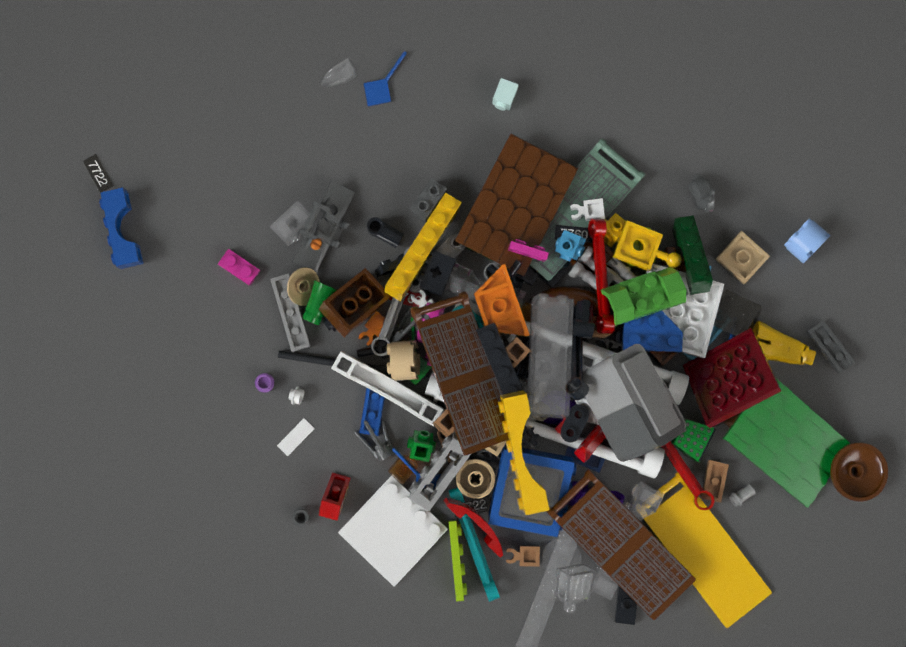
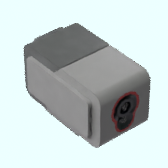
[579,344,686,462]

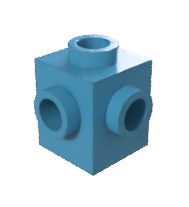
[555,230,586,262]

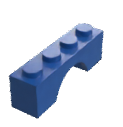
[99,187,144,269]

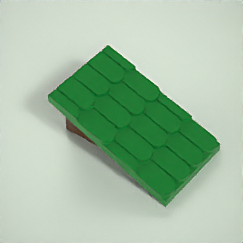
[723,379,850,508]

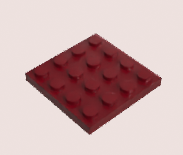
[683,328,781,428]

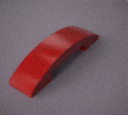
[443,498,503,558]

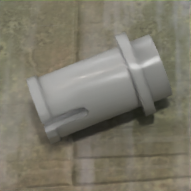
[729,484,756,506]

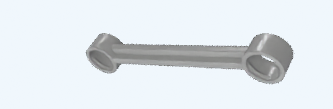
[371,247,410,357]

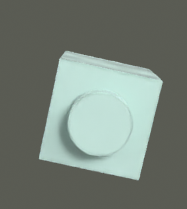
[492,78,519,111]

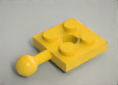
[613,220,682,271]

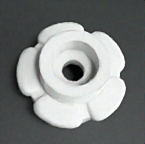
[289,386,304,405]

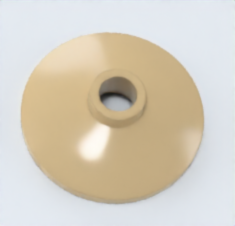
[287,267,320,306]

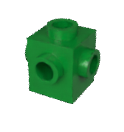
[407,430,436,462]

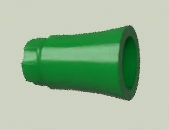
[303,280,337,325]

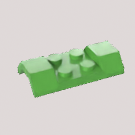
[601,267,686,326]

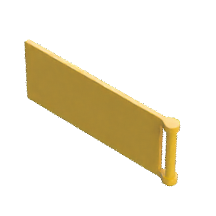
[634,472,772,628]

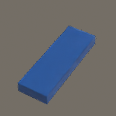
[359,388,385,436]

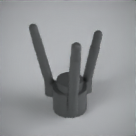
[390,306,422,342]
[354,420,394,461]

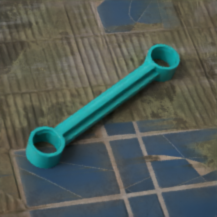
[448,487,500,602]

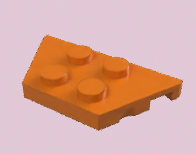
[474,264,530,336]

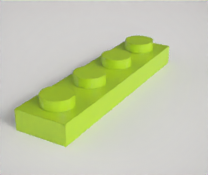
[449,520,467,602]

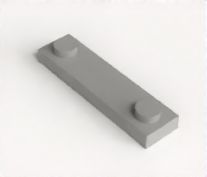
[270,273,311,352]

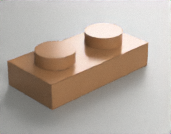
[700,460,729,503]

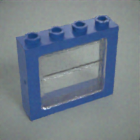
[487,444,577,537]

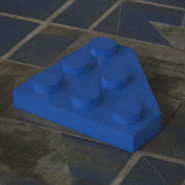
[623,311,683,352]

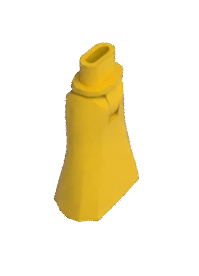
[753,321,816,365]

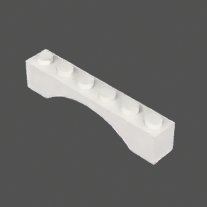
[331,351,443,426]

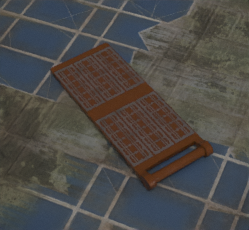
[411,291,509,456]
[546,469,696,620]

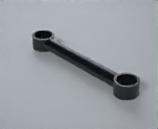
[565,306,589,400]

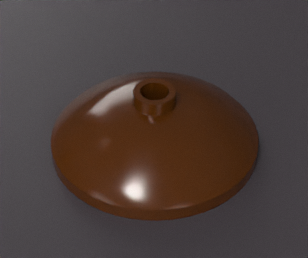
[830,443,888,502]

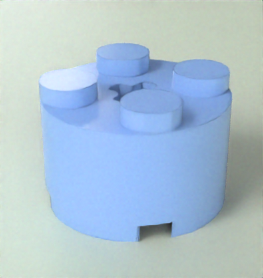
[784,218,831,264]

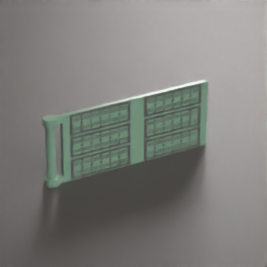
[530,138,646,281]

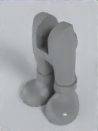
[568,246,624,290]

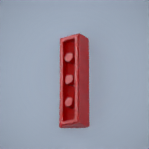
[574,425,606,463]

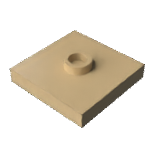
[715,231,770,285]

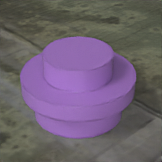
[255,373,274,393]

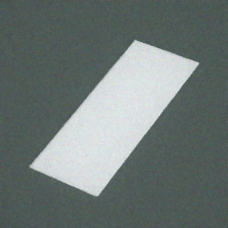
[277,418,315,456]

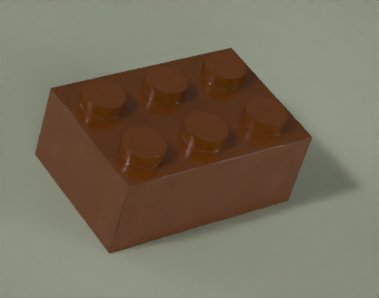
[319,268,391,338]

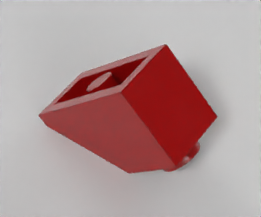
[319,472,351,521]

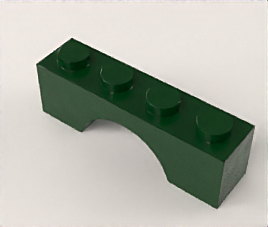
[672,215,713,295]

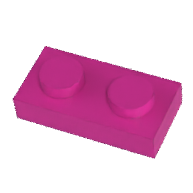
[508,239,549,262]
[218,249,261,286]

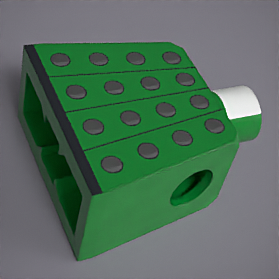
[671,419,716,462]

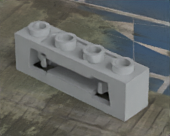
[409,432,471,511]

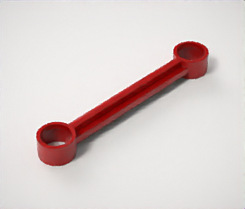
[588,219,615,334]
[661,441,715,510]

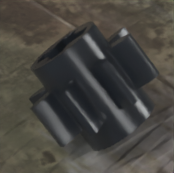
[521,425,539,450]

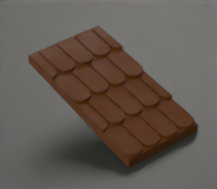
[455,133,578,276]

